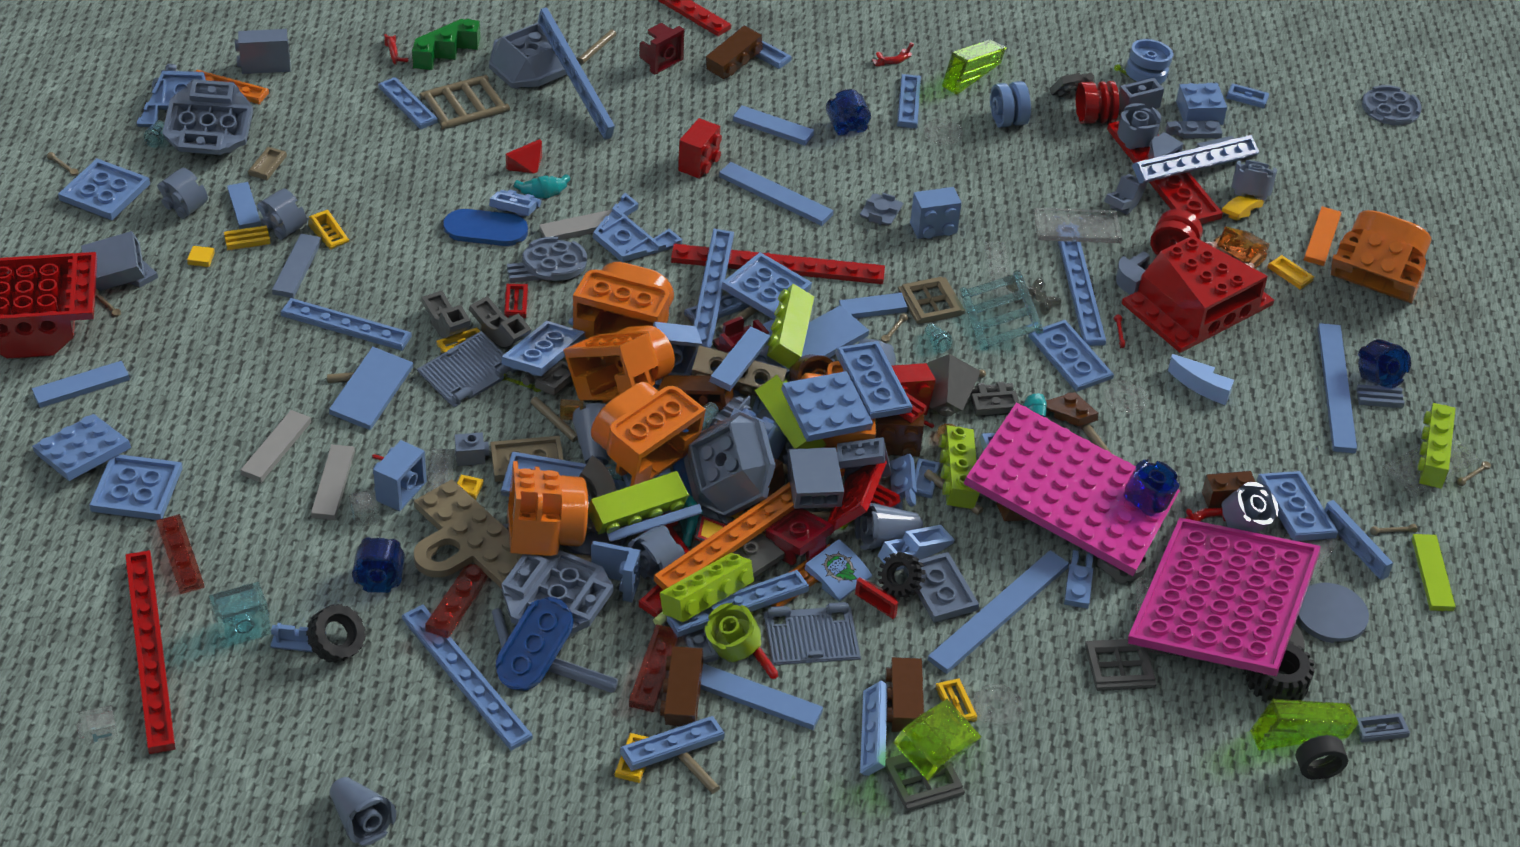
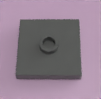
[733,533,785,578]

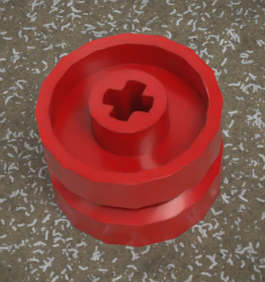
[1150,209,1203,256]

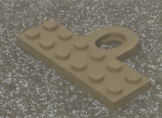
[414,479,523,589]

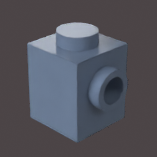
[455,432,489,466]

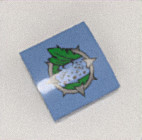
[805,539,873,602]

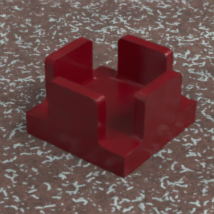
[639,23,685,75]
[713,316,769,353]
[765,508,834,566]

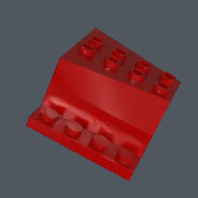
[1121,236,1274,353]
[0,252,97,359]

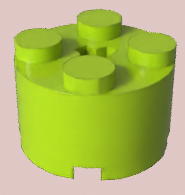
[705,603,761,662]

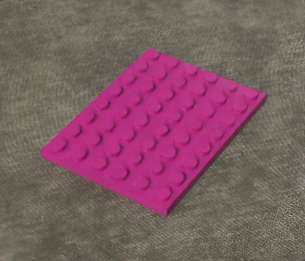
[963,402,1180,576]
[1128,517,1321,676]

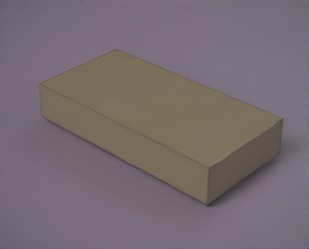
[248,147,287,180]

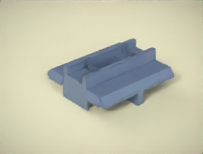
[860,192,904,226]

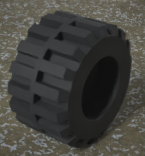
[1246,641,1315,707]

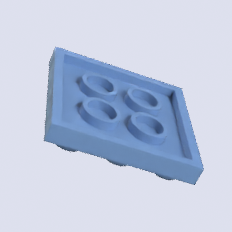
[58,159,150,220]
[721,252,812,320]
[781,371,873,442]
[32,414,131,481]
[89,455,183,521]

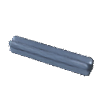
[548,658,618,693]

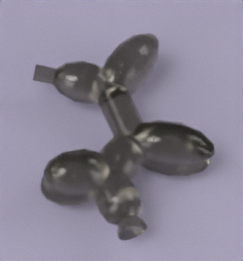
[1004,275,1061,315]

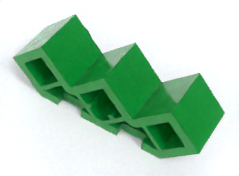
[412,19,481,70]

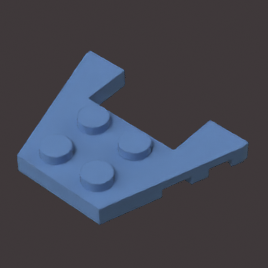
[137,71,206,127]
[593,193,682,262]

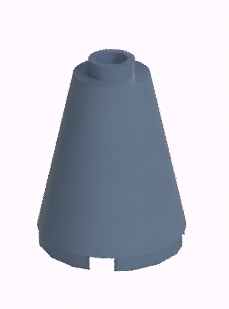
[572,403,610,467]
[854,503,923,550]
[330,777,396,846]

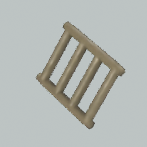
[419,75,510,129]

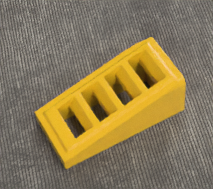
[308,209,349,250]

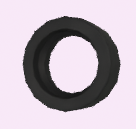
[1295,735,1349,780]

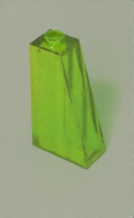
[942,39,1006,95]
[1250,699,1359,751]

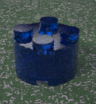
[826,89,871,136]
[1358,339,1411,388]
[1124,460,1180,516]
[352,537,405,593]

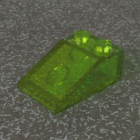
[893,699,982,781]

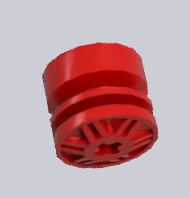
[1075,81,1119,124]

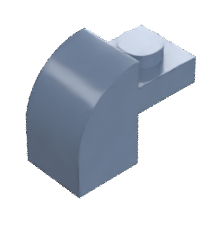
[1104,174,1147,215]
[1116,251,1150,295]

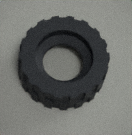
[306,604,366,663]

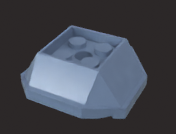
[489,23,576,89]
[162,79,253,155]
[684,412,775,517]
[501,550,613,639]

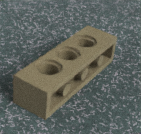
[691,345,787,397]

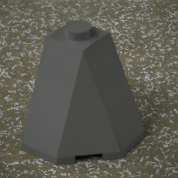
[927,354,980,417]

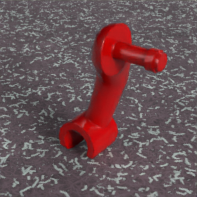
[384,34,409,65]
[872,42,914,66]
[1185,507,1226,522]

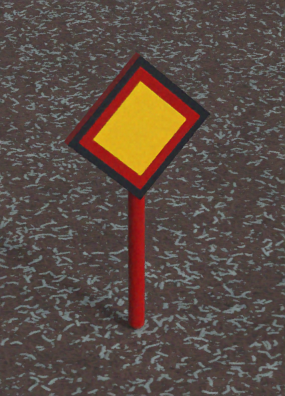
[694,514,734,542]

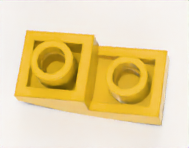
[1222,194,1264,220]

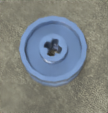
[1125,39,1173,84]
[990,81,1031,128]

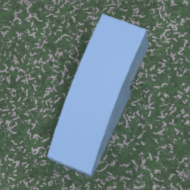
[1168,354,1234,405]
[878,525,954,570]

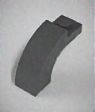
[422,291,470,338]
[469,296,532,347]
[579,455,616,539]

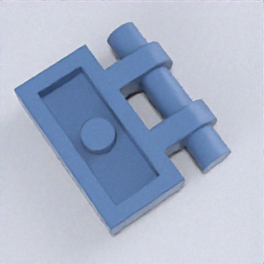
[489,190,541,216]

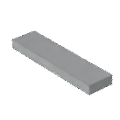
[539,210,612,240]
[240,410,311,483]
[311,444,355,520]

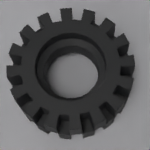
[878,552,926,598]

